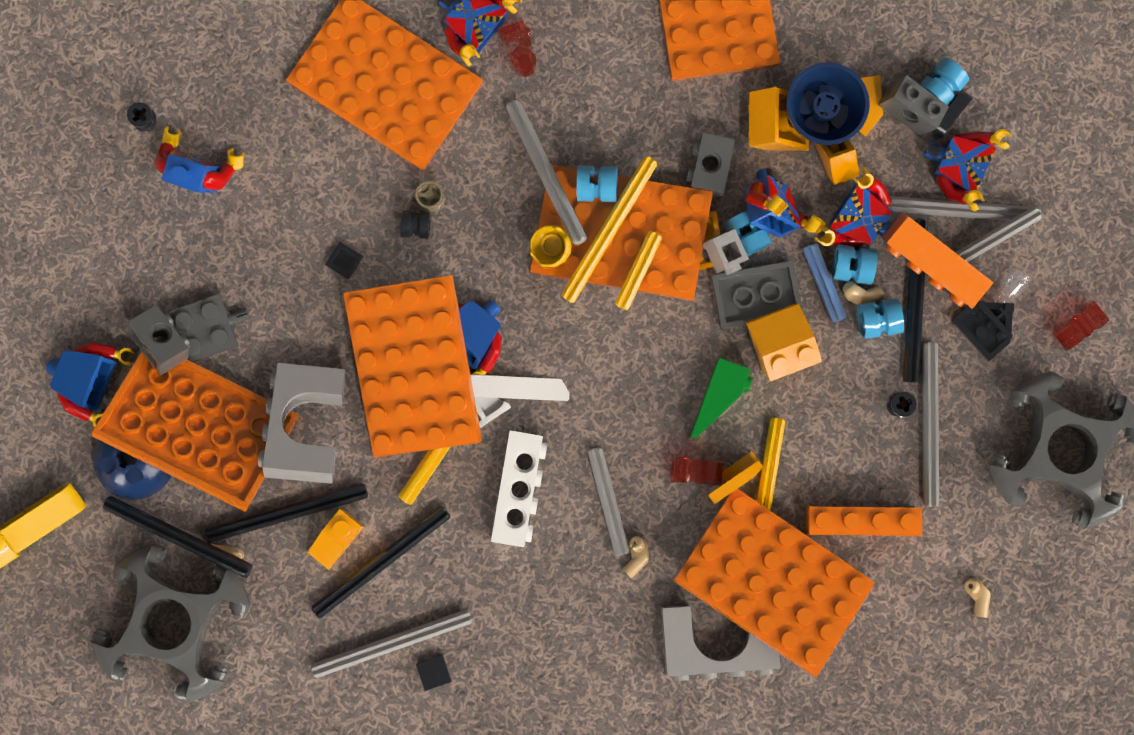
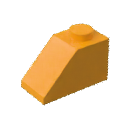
[814,140,860,185]
[307,509,365,570]

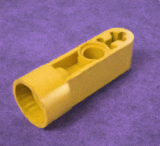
[0,482,86,569]

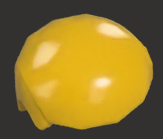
[530,225,572,267]

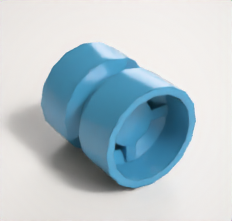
[919,58,969,105]
[577,165,617,202]
[723,210,772,256]
[832,244,878,285]
[857,298,904,339]

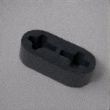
[932,90,973,138]

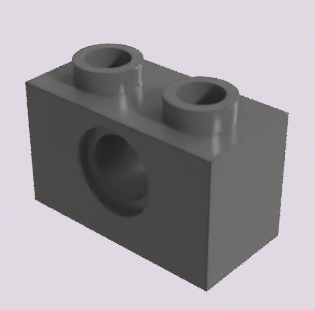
[878,75,949,136]
[686,133,735,197]
[128,305,190,376]

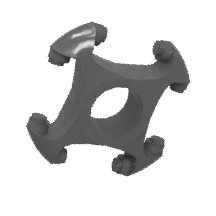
[988,371,1134,529]
[90,544,250,703]

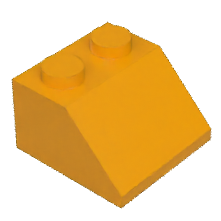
[748,87,809,151]
[746,302,822,381]

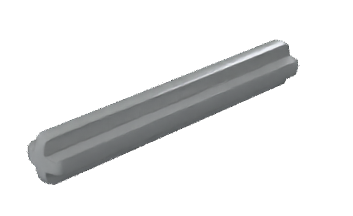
[955,206,1042,262]
[588,447,629,556]

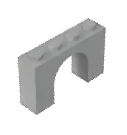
[258,363,345,484]
[661,605,781,681]

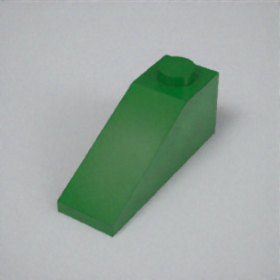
[689,358,753,439]

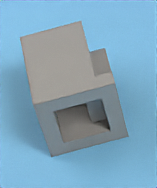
[703,229,749,276]

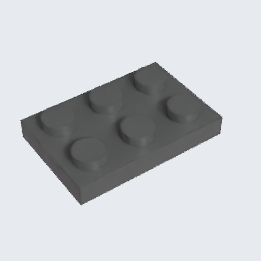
[711,261,803,330]

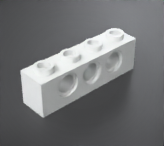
[491,431,548,547]

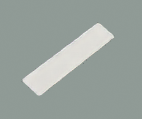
[471,375,569,401]

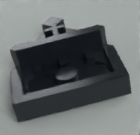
[951,301,1014,362]

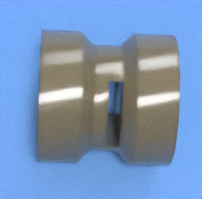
[415,181,444,212]

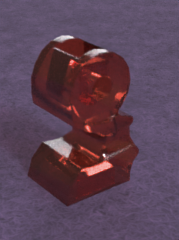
[497,20,537,77]
[1052,301,1110,351]
[670,457,724,486]

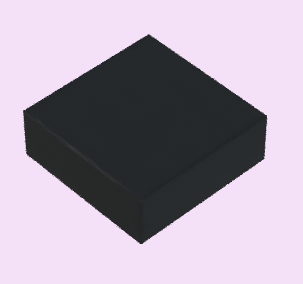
[325,242,364,280]
[416,655,452,691]

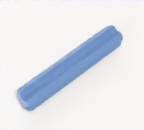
[803,244,846,323]

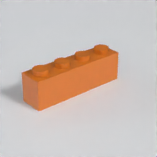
[882,212,994,309]
[805,506,922,536]

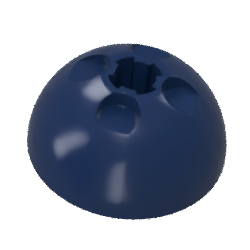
[786,62,870,145]
[93,440,171,500]

